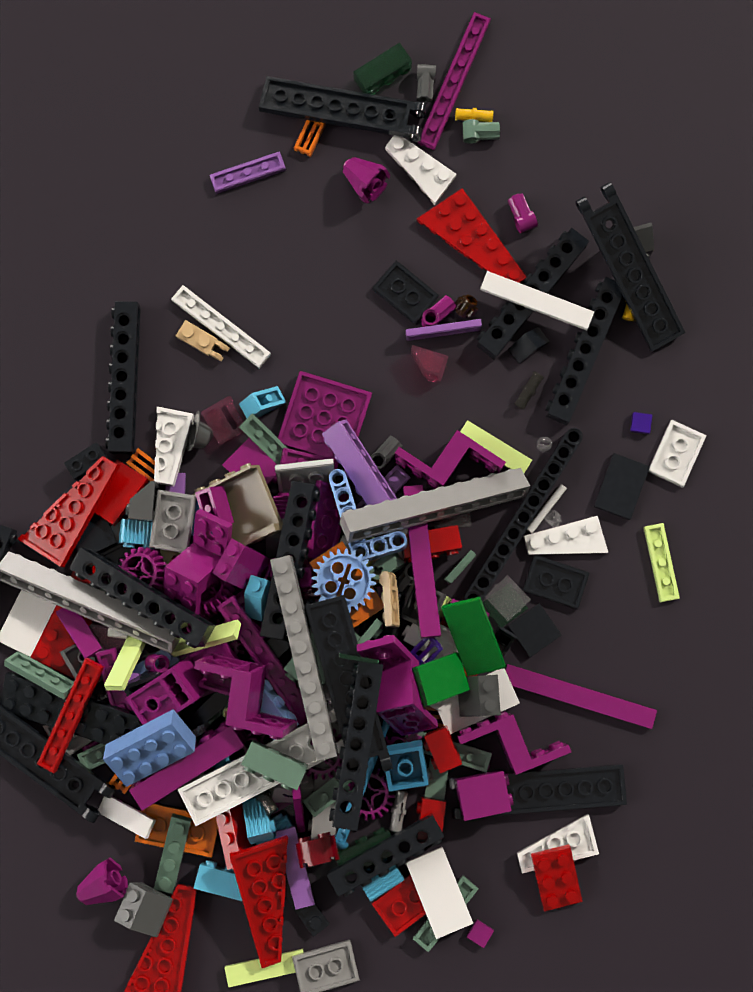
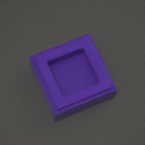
[630,412,652,434]

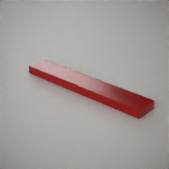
[37,658,105,773]

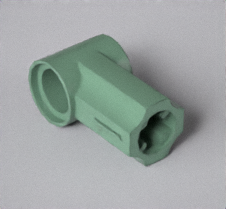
[463,119,500,143]

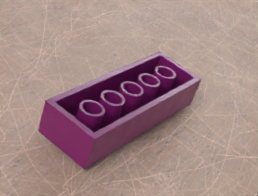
[129,720,248,811]

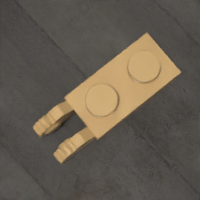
[176,320,230,361]
[379,571,400,628]

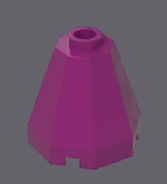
[343,157,390,204]
[76,857,128,905]

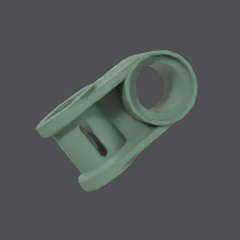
[369,553,406,583]

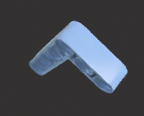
[329,469,407,561]

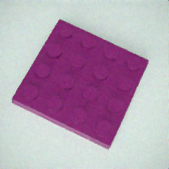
[278,371,372,461]

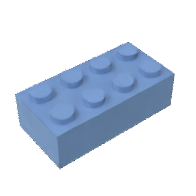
[103,709,196,787]

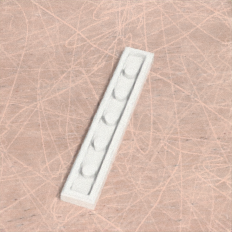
[480,271,594,331]
[171,285,271,369]

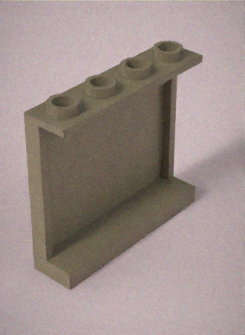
[192,463,283,547]

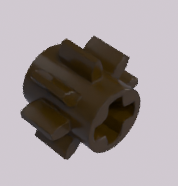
[455,295,479,318]

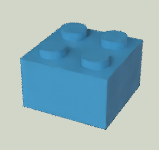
[385,740,429,791]

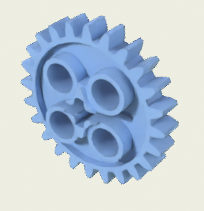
[311,548,376,613]

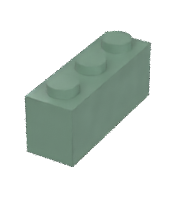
[241,740,308,791]

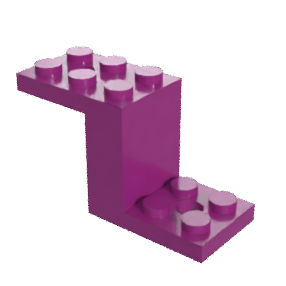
[394,430,506,489]
[163,509,233,626]
[357,635,438,736]
[125,642,238,725]
[194,654,298,739]
[456,711,571,775]

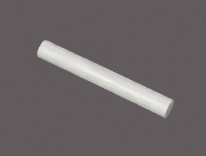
[527,484,567,533]

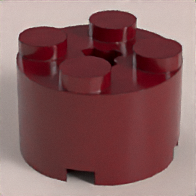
[295,832,340,868]

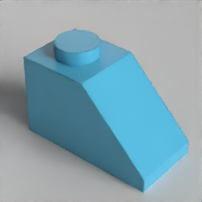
[239,386,286,418]
[244,575,271,622]

